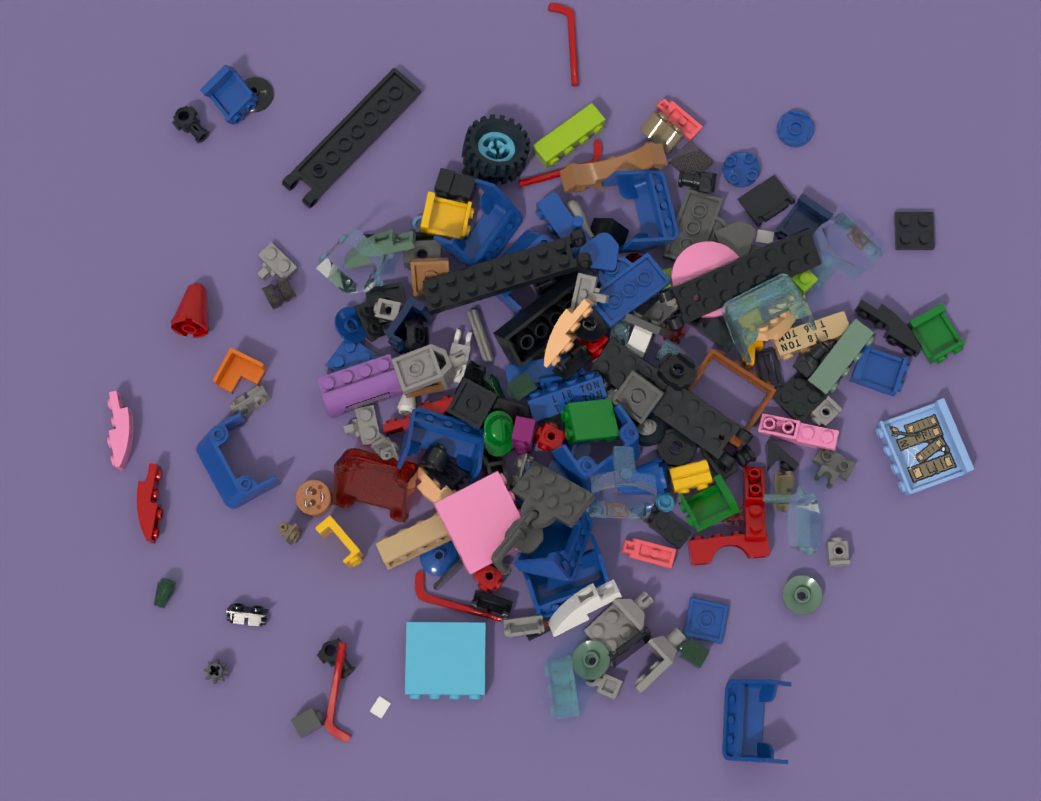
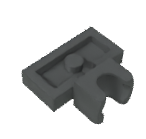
[812,448,856,489]

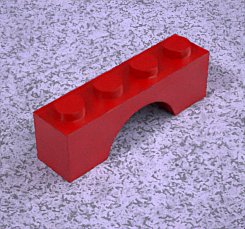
[687,531,770,566]

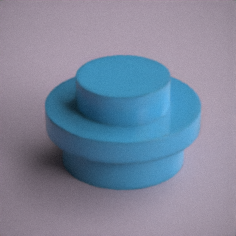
[655,495,675,513]

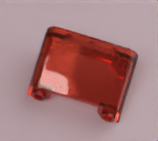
[332,448,419,523]

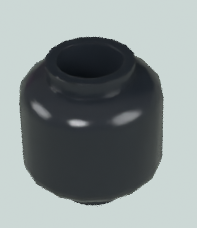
[421,444,450,474]

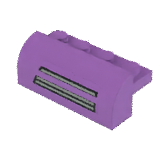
[317,354,403,419]

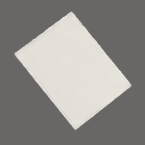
[756,229,774,244]
[370,696,391,718]

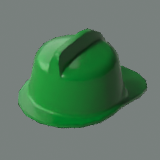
[484,411,514,457]

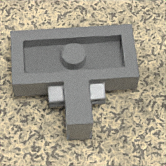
[257,242,298,282]
[571,273,610,311]
[344,405,381,447]

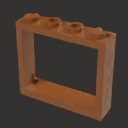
[687,348,777,450]

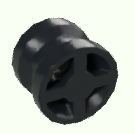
[733,444,757,469]

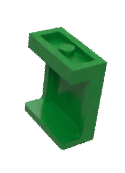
[907,303,966,365]
[561,399,619,446]
[678,474,740,532]

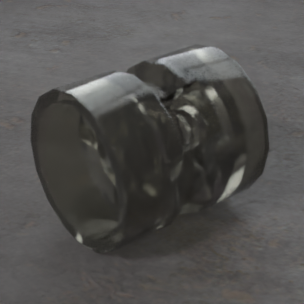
[262,276,297,310]

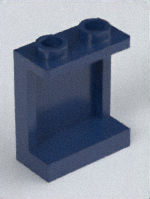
[775,193,834,243]
[385,296,434,355]

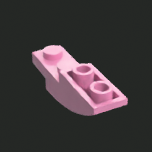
[107,391,134,471]
[758,413,840,451]

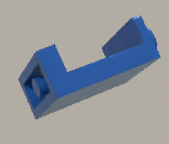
[200,64,260,125]
[850,344,910,397]

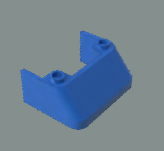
[601,170,679,253]
[433,178,522,267]
[496,230,567,315]
[551,404,640,493]
[397,408,484,486]
[196,413,281,509]
[522,534,609,619]
[722,679,792,764]

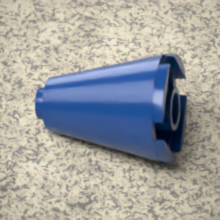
[616,457,671,495]

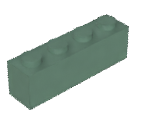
[808,318,875,394]

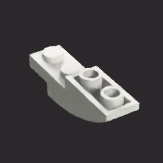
[548,579,622,637]

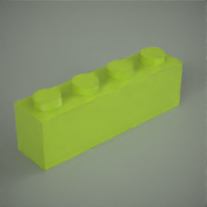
[533,103,605,168]

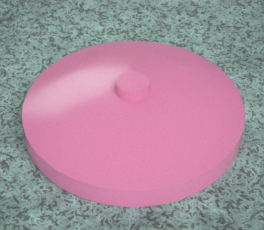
[670,241,742,318]

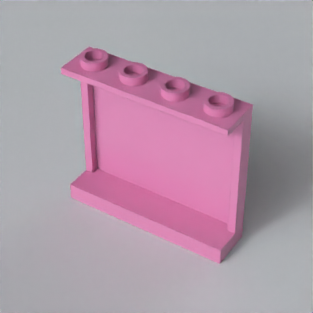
[433,471,522,574]

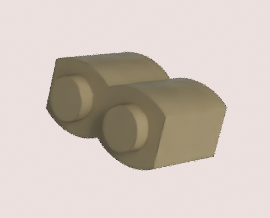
[640,111,685,153]

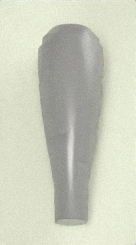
[566,200,594,239]

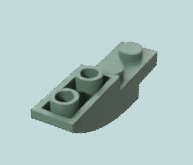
[344,229,416,269]

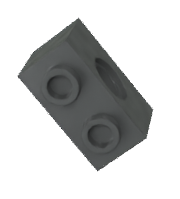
[403,240,442,270]

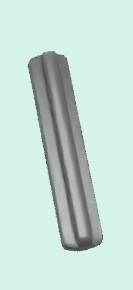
[467,309,494,364]

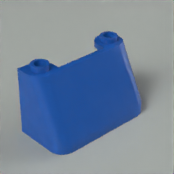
[513,511,593,581]

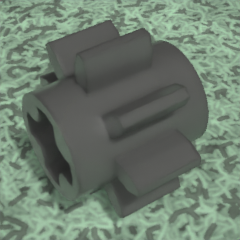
[203,659,230,684]

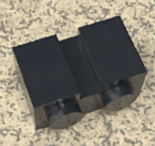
[434,168,477,204]

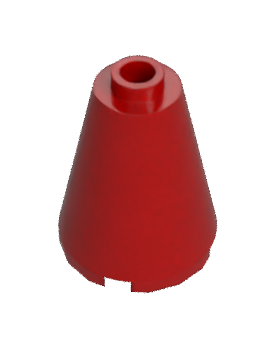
[171,283,209,338]

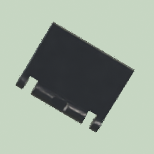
[738,175,795,227]
[608,626,652,668]

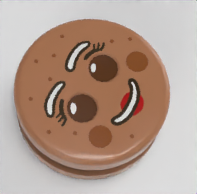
[295,480,333,517]

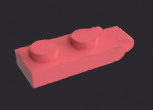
[655,98,703,142]
[621,538,676,569]

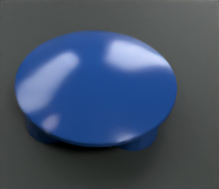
[723,152,760,187]

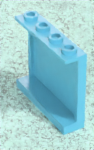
[405,622,486,700]

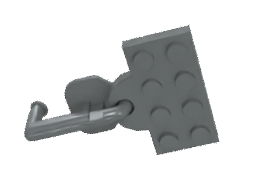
[662,188,773,262]
[491,461,595,575]

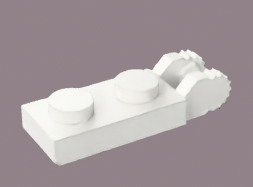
[450,329,473,383]

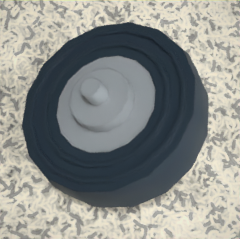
[633,413,666,447]

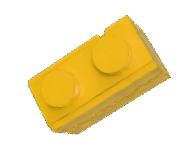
[668,460,713,495]

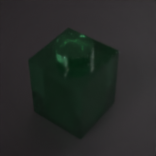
[506,371,537,401]
[678,638,710,669]

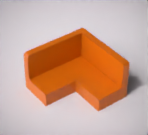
[212,347,268,394]

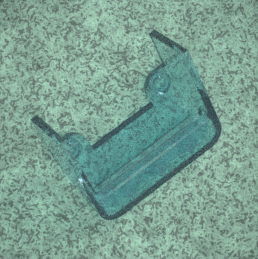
[722,274,817,364]

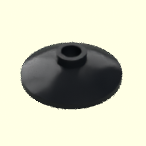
[245,77,274,112]
[574,306,608,342]

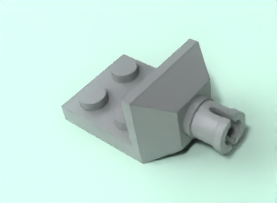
[392,344,468,395]
[583,590,654,655]
[634,627,686,695]

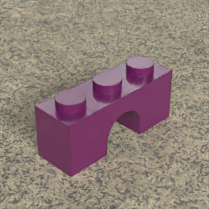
[512,416,536,455]

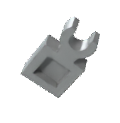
[586,674,624,701]

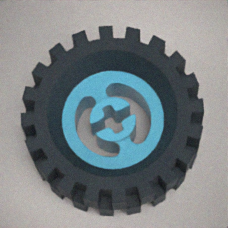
[462,114,531,185]

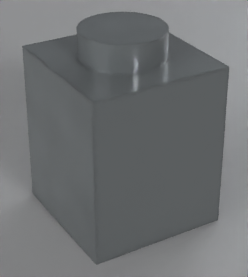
[291,708,324,738]

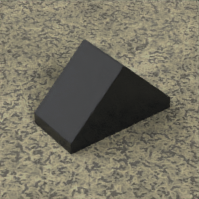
[590,218,629,247]

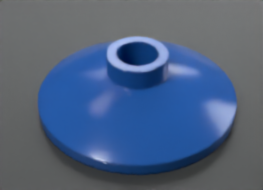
[335,307,367,343]
[420,541,459,576]

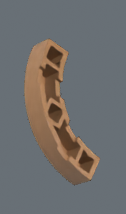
[560,142,668,192]

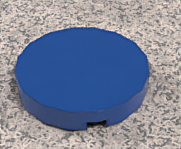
[777,110,814,147]

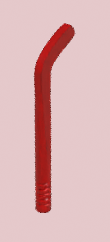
[548,3,579,87]
[519,140,602,188]
[415,571,502,622]
[325,642,351,742]

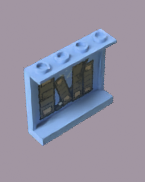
[875,398,975,496]

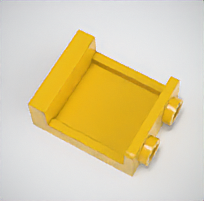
[419,191,474,241]
[315,516,364,568]

